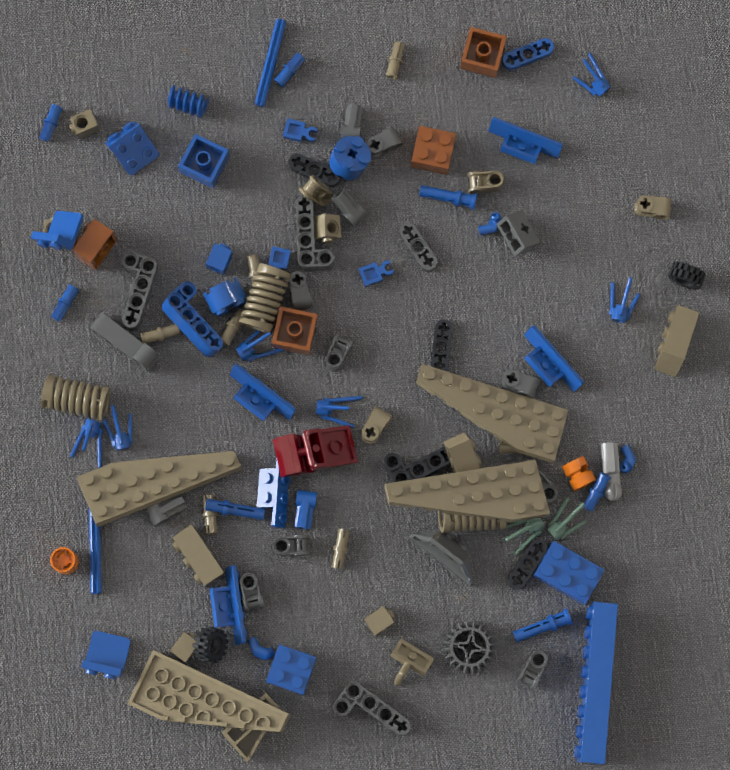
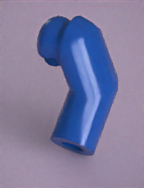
[620,444,636,473]
[247,637,274,660]

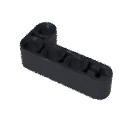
[384,446,451,483]

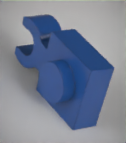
[283,118,318,143]
[268,246,291,280]
[358,260,394,287]

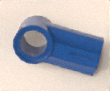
[294,490,317,530]

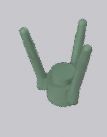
[547,497,586,541]
[505,518,545,555]

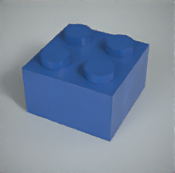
[178,134,230,188]
[266,644,317,695]

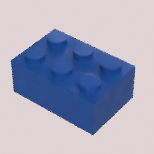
[533,541,604,606]

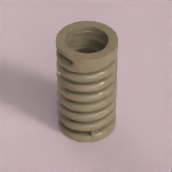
[238,263,291,333]
[41,374,111,421]
[438,511,507,533]

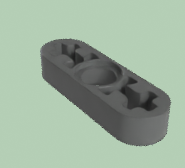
[399,222,437,272]

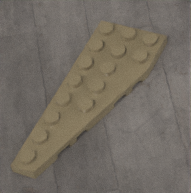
[416,364,568,463]
[76,451,242,527]
[384,460,550,522]
[127,650,290,733]

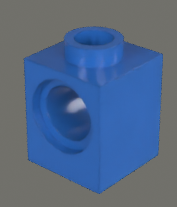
[206,243,233,275]

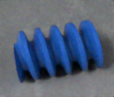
[168,84,209,118]

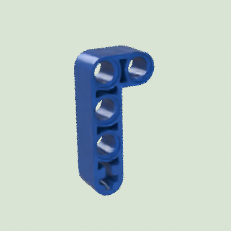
[162,281,223,357]

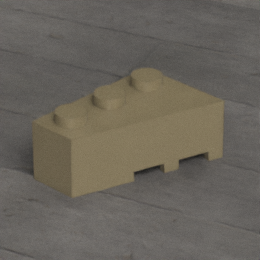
[654,305,699,377]
[221,693,280,763]

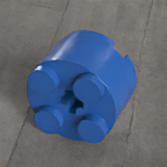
[329,136,371,180]
[203,277,247,317]

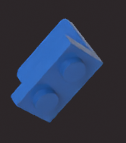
[105,121,159,175]
[31,211,84,250]
[81,631,131,680]

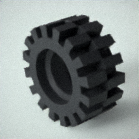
[668,261,706,290]
[193,626,228,664]

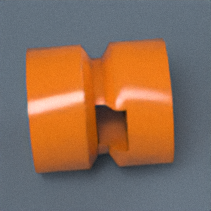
[562,456,596,492]
[50,547,79,575]

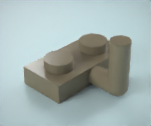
[390,639,434,685]

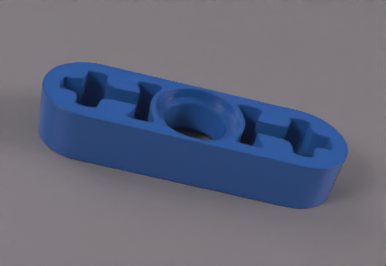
[502,38,554,71]

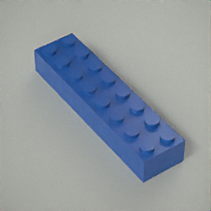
[574,602,618,764]

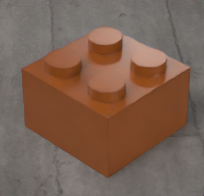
[460,27,507,78]
[411,126,456,175]
[72,218,118,270]
[272,306,318,355]

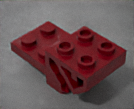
[273,425,358,478]

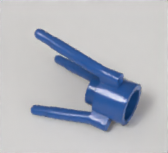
[573,53,611,97]
[609,277,640,323]
[236,330,285,362]
[316,396,363,428]
[102,405,133,451]
[70,419,103,468]

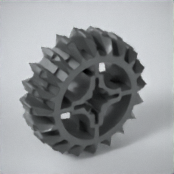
[443,621,496,674]

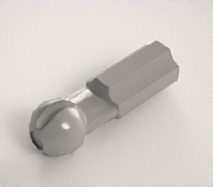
[601,442,622,501]

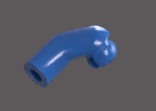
[478,212,502,236]

